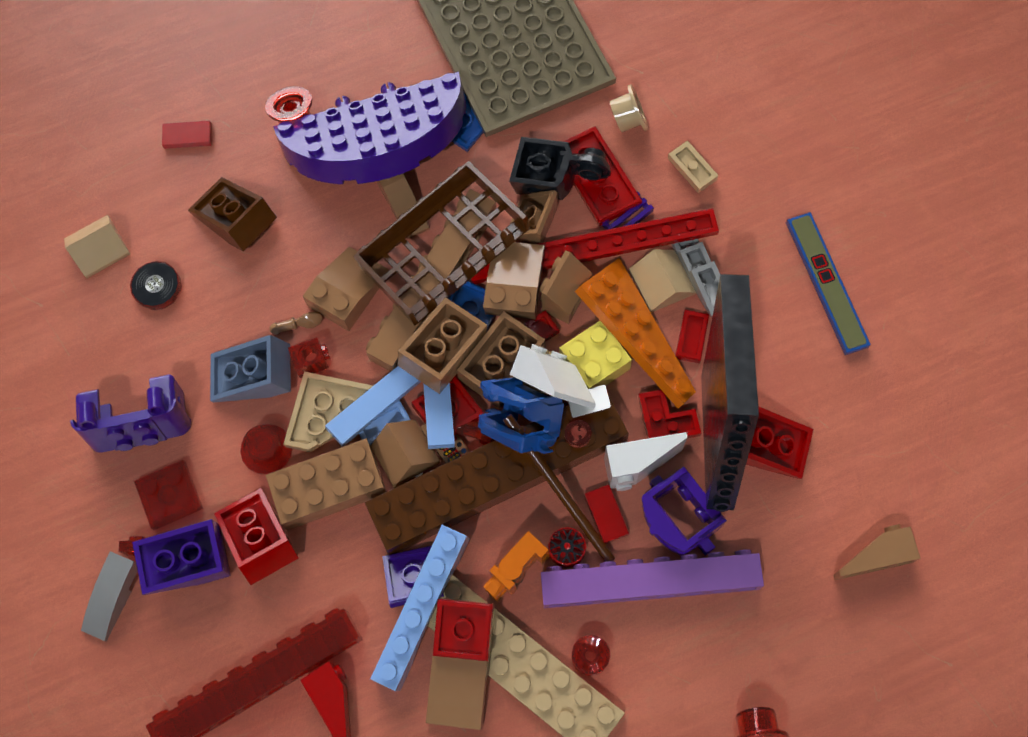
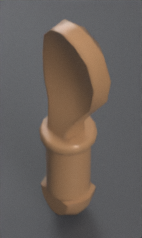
[270,312,322,334]

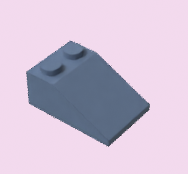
[210,335,291,403]

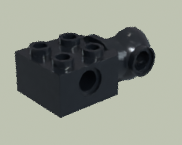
[509,137,611,200]

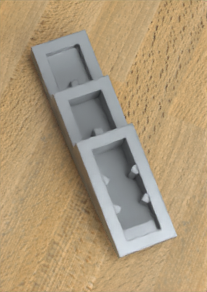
[671,239,720,317]

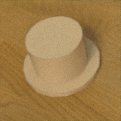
[610,84,649,132]

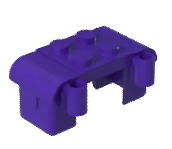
[70,374,191,453]

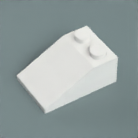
[510,344,596,409]
[604,432,687,491]

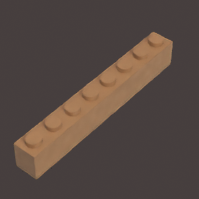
[366,189,496,372]

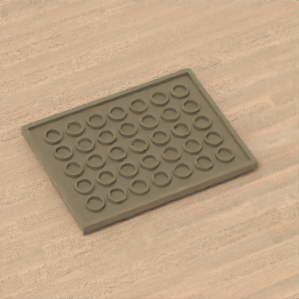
[417,0,616,137]

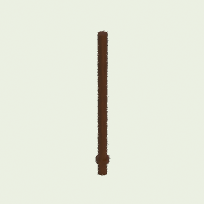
[503,414,615,562]

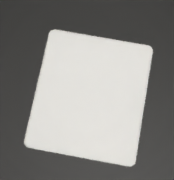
[569,385,611,418]

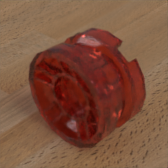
[571,635,610,676]

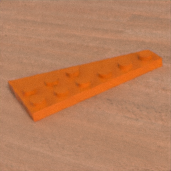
[575,258,696,408]

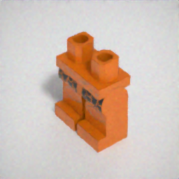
[483,531,550,602]

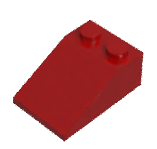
[746,406,814,479]
[214,488,299,585]

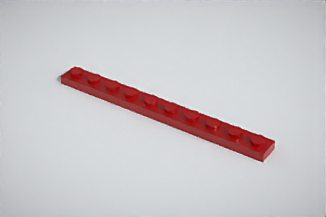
[467,208,719,284]

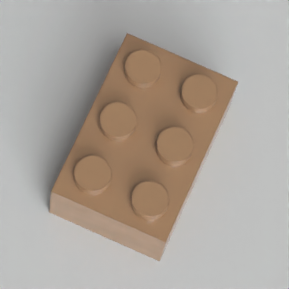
[398,297,487,394]
[457,311,545,409]

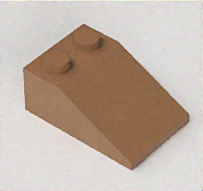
[483,242,545,320]
[303,247,390,331]

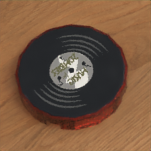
[130,261,182,310]

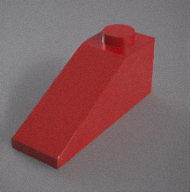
[300,661,351,737]

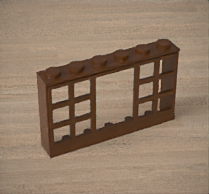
[353,161,531,326]

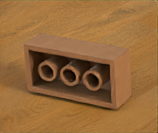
[266,438,387,530]

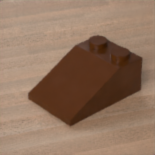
[188,177,277,252]

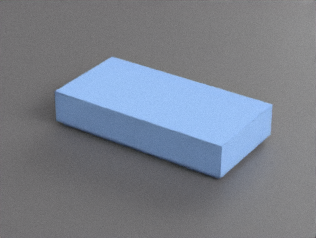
[359,400,411,445]

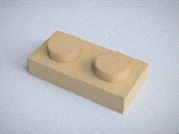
[668,141,719,193]

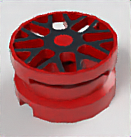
[548,527,586,568]

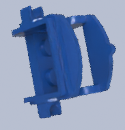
[478,377,564,454]

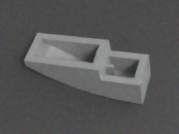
[81,551,138,642]

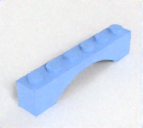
[370,525,470,691]

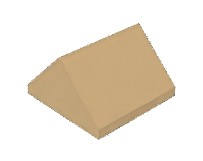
[64,215,130,278]
[629,249,696,313]

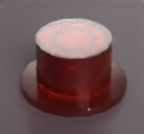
[265,86,313,124]
[240,424,292,475]
[736,707,789,737]

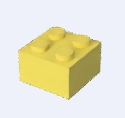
[559,321,632,389]

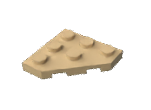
[284,372,373,452]

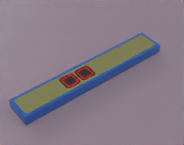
[786,212,871,355]

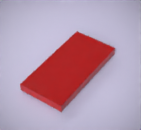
[563,126,642,226]

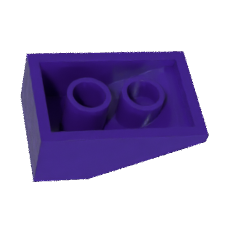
[132,519,231,595]

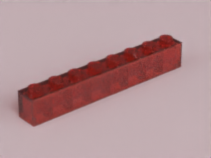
[146,608,363,737]

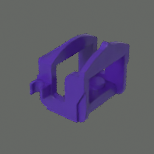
[641,467,727,556]

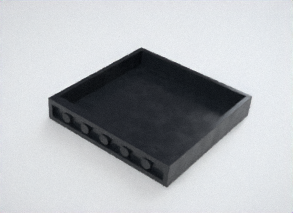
[701,274,759,512]

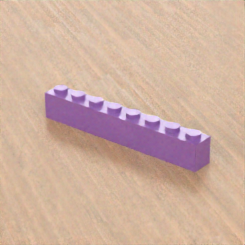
[541,550,764,609]

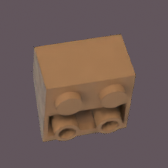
[540,250,592,324]

